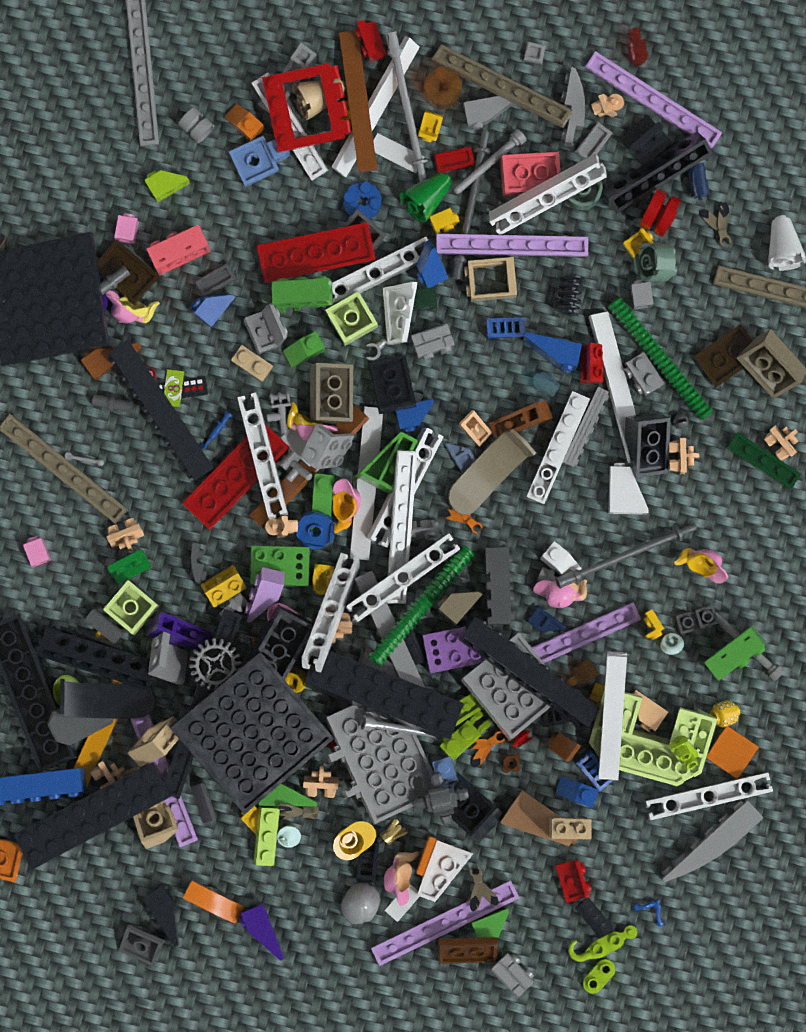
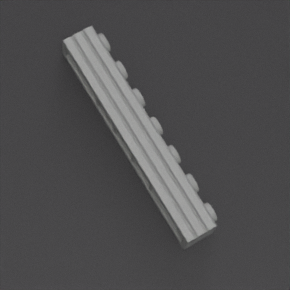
[562,387,610,468]

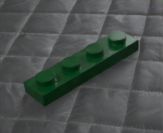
[726,432,801,490]

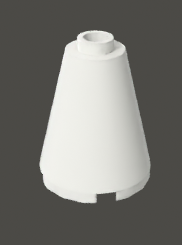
[768,215,806,271]

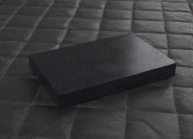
[368,355,417,414]

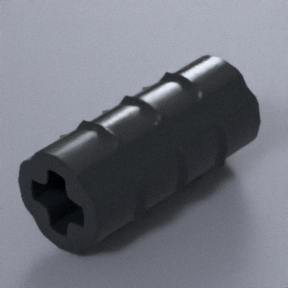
[403,628,427,665]
[575,898,613,938]

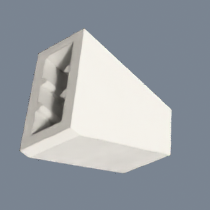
[608,463,648,515]
[540,541,582,576]

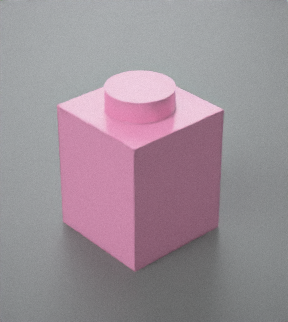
[114,213,139,244]
[23,536,51,567]

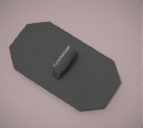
[47,707,114,745]

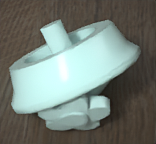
[660,633,684,655]
[277,825,301,847]

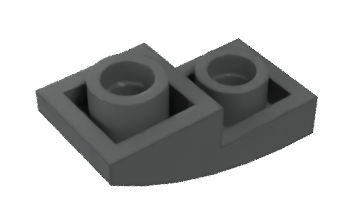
[191,542,207,584]
[674,605,719,635]

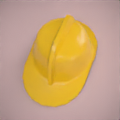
[333,821,376,860]

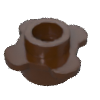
[501,753,521,773]

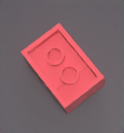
[500,152,561,197]
[147,224,211,276]

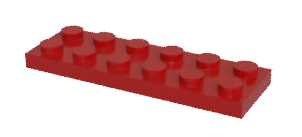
[257,222,376,283]
[182,424,290,530]

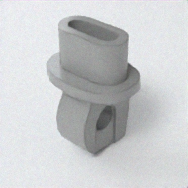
[537,567,556,582]
[219,593,247,616]

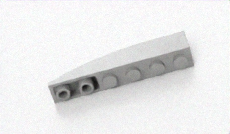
[661,800,763,882]

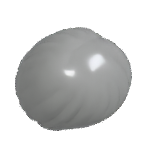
[341,882,380,924]

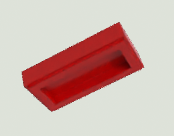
[434,147,475,173]

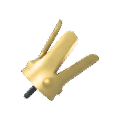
[380,818,408,845]

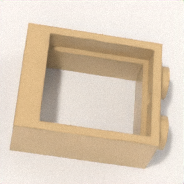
[464,257,517,302]
[128,716,179,767]
[549,817,592,839]

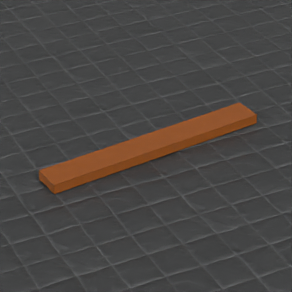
[339,30,377,173]
[249,405,369,529]

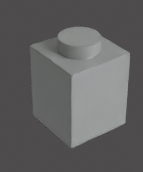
[630,280,653,310]

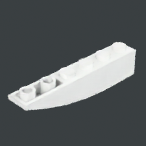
[527,391,590,504]

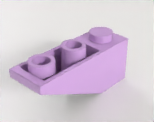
[244,567,285,622]

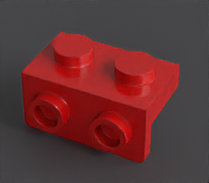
[355,20,387,63]
[580,343,603,384]
[555,859,592,903]

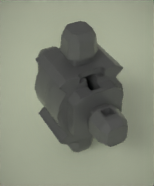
[414,772,469,825]

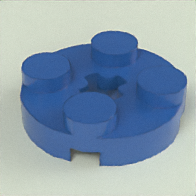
[344,182,381,219]
[296,511,334,549]

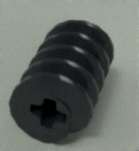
[555,275,585,316]

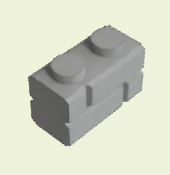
[411,323,455,361]
[490,953,534,998]

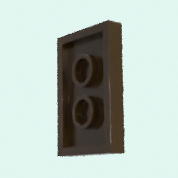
[97,240,160,306]
[693,324,753,388]

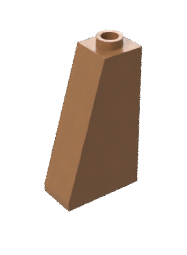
[500,790,578,846]

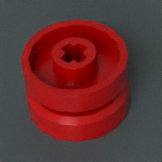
[639,188,681,238]

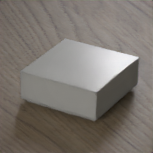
[523,42,546,65]

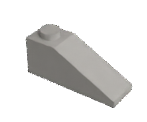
[463,96,514,130]

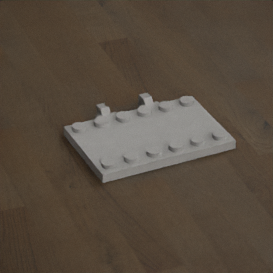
[325,705,433,825]

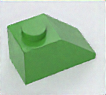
[283,331,325,368]
[471,908,509,938]

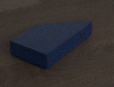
[526,606,566,633]

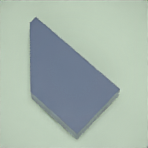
[445,443,476,474]

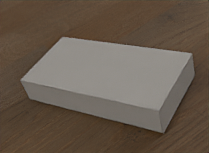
[575,122,613,160]

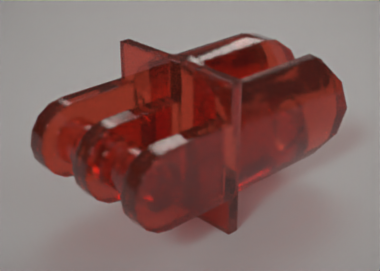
[626,27,648,66]

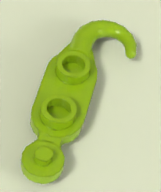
[568,925,637,962]

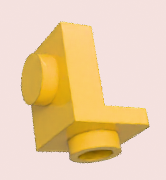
[418,110,444,142]
[622,228,654,259]

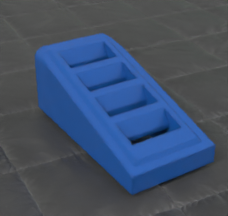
[486,318,525,339]
[574,748,613,792]

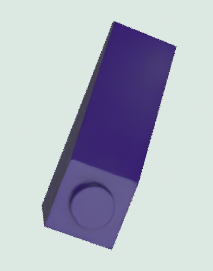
[148,612,212,650]
[239,904,285,961]

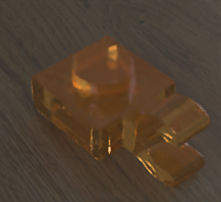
[565,659,599,687]

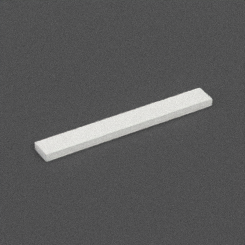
[332,36,419,177]
[589,312,636,463]
[350,407,383,561]
[386,450,417,604]

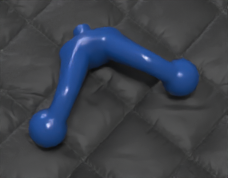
[633,899,664,927]

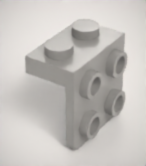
[243,303,287,354]
[300,424,354,469]
[148,631,188,685]

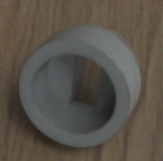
[673,414,689,429]

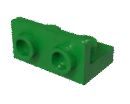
[107,549,152,584]

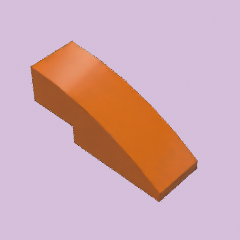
[183,880,244,924]

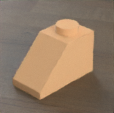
[632,690,668,732]

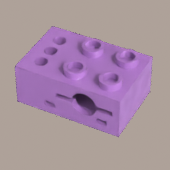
[422,627,485,674]

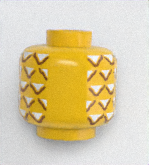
[710,700,740,728]

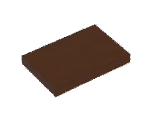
[439,937,498,964]

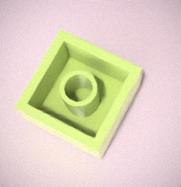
[325,291,378,346]
[103,580,159,635]

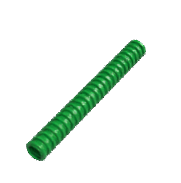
[608,297,713,420]
[368,545,474,666]

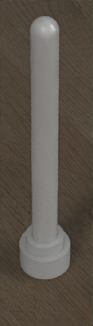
[454,129,527,194]
[716,612,785,682]
[361,715,436,738]

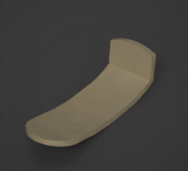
[448,429,536,515]

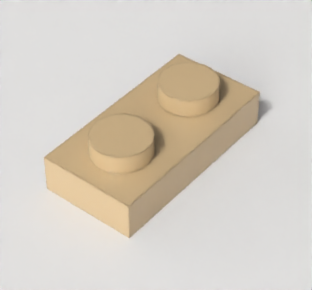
[231,345,273,382]

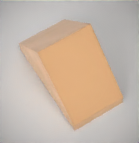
[458,410,493,447]

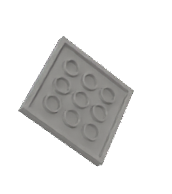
[461,633,552,741]

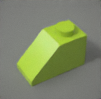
[145,170,190,203]

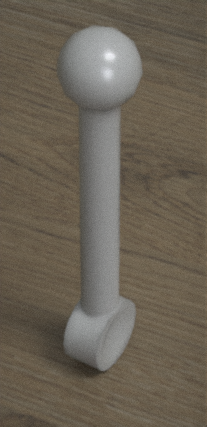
[65,452,104,466]

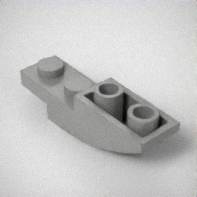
[561,67,585,148]

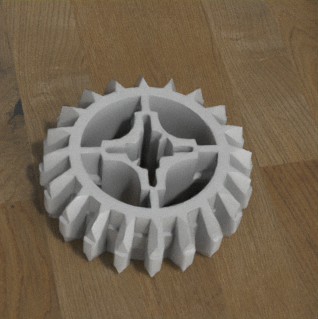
[189,638,242,690]

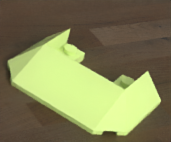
[589,689,717,786]

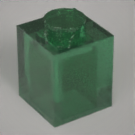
[413,287,437,311]

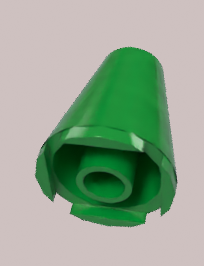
[399,172,452,223]

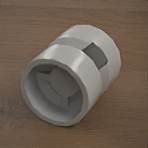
[178,107,214,143]

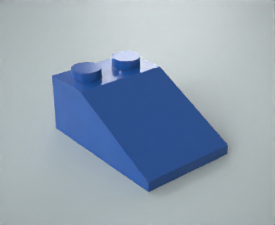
[523,332,582,373]

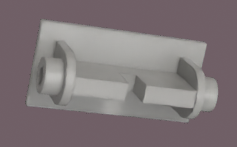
[410,519,439,542]

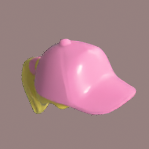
[105,291,160,323]

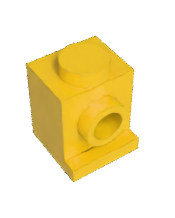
[429,208,460,234]

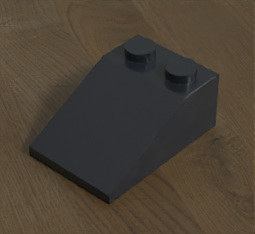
[625,413,670,478]
[449,773,504,844]

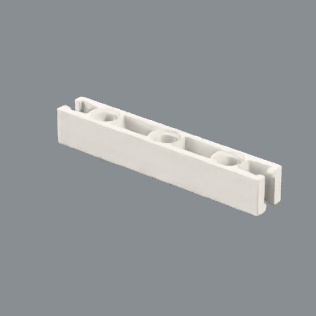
[489,153,607,235]
[322,237,428,311]
[237,393,288,519]
[366,428,443,547]
[346,534,460,622]
[302,553,360,673]
[599,651,627,780]
[644,772,773,820]

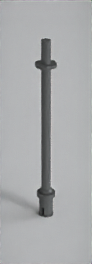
[450,131,490,281]
[555,523,697,589]

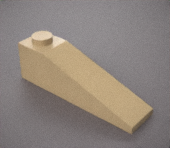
[121,767,178,849]

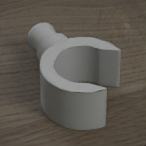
[366,338,387,361]

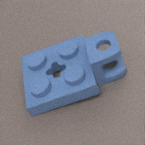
[229,136,290,187]

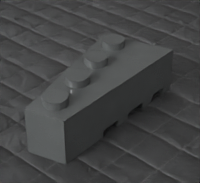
[485,547,514,626]

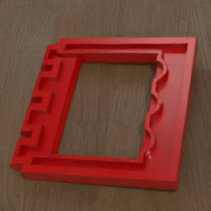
[262,63,352,153]

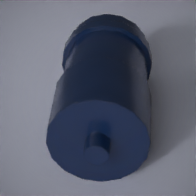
[687,163,710,201]

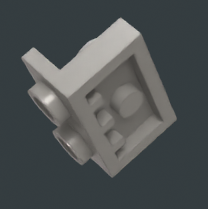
[624,352,664,397]

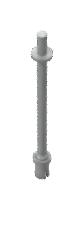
[385,31,428,182]

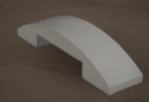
[258,43,317,114]

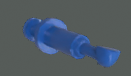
[200,411,233,449]

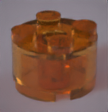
[424,67,462,110]

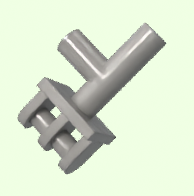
[267,391,291,434]
[277,449,312,482]

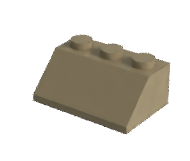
[737,329,806,399]
[310,363,353,424]
[438,592,482,626]

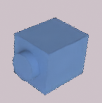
[432,757,458,783]

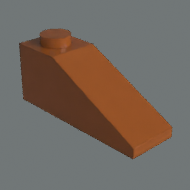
[81,343,143,381]
[489,401,553,440]
[547,732,581,762]

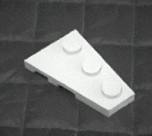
[383,282,417,345]
[417,840,473,902]

